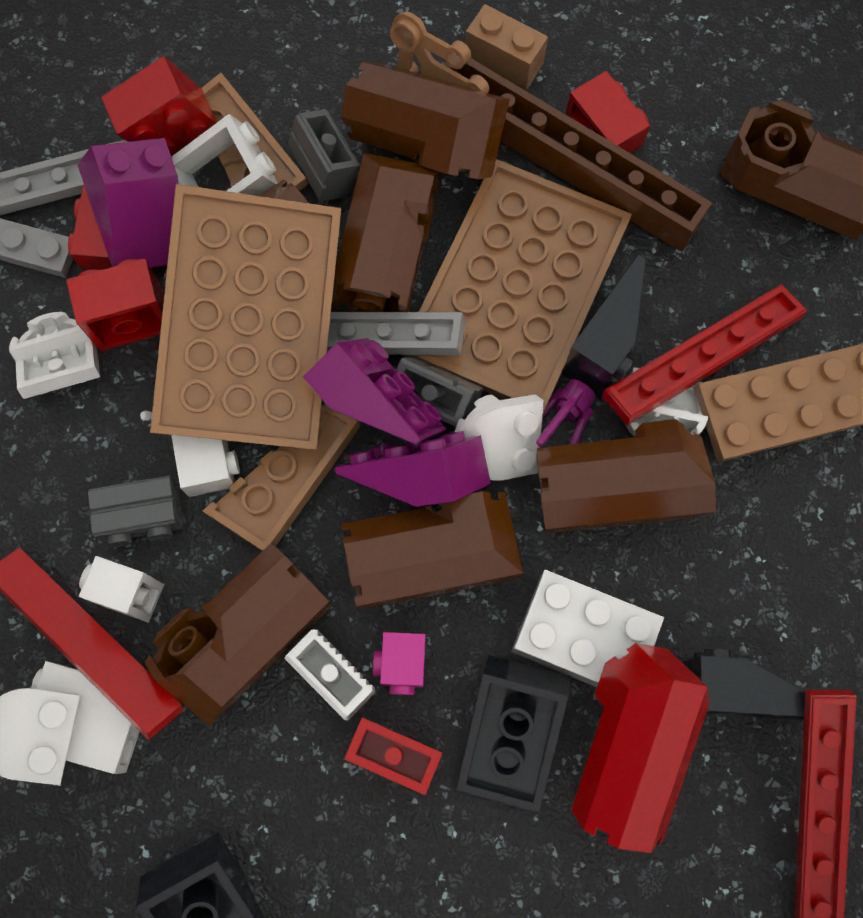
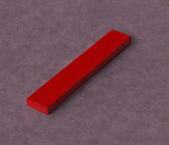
[602,284,807,426]
[0,547,183,740]
[794,690,857,918]

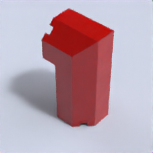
[571,643,710,853]

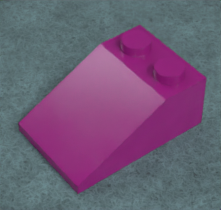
[78,138,178,269]

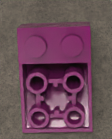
[303,338,446,444]
[334,431,491,506]

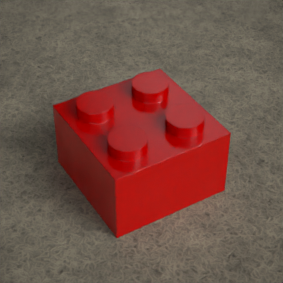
[101,56,217,157]
[66,258,165,351]

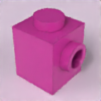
[373,632,426,695]

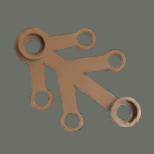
[390,12,489,93]

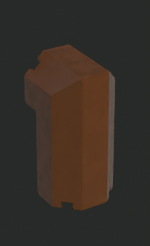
[341,61,510,179]
[719,100,863,240]
[331,153,439,312]
[537,419,716,533]
[341,492,523,611]
[145,543,332,727]

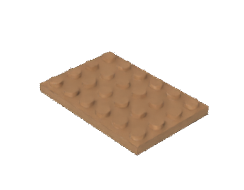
[402,159,632,416]
[150,184,341,450]

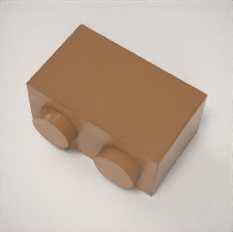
[465,4,548,90]

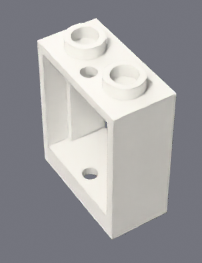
[171,114,278,196]

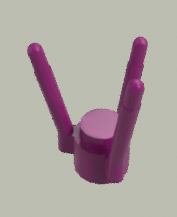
[536,379,596,446]

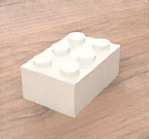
[511,570,664,687]

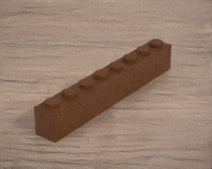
[444,54,712,252]

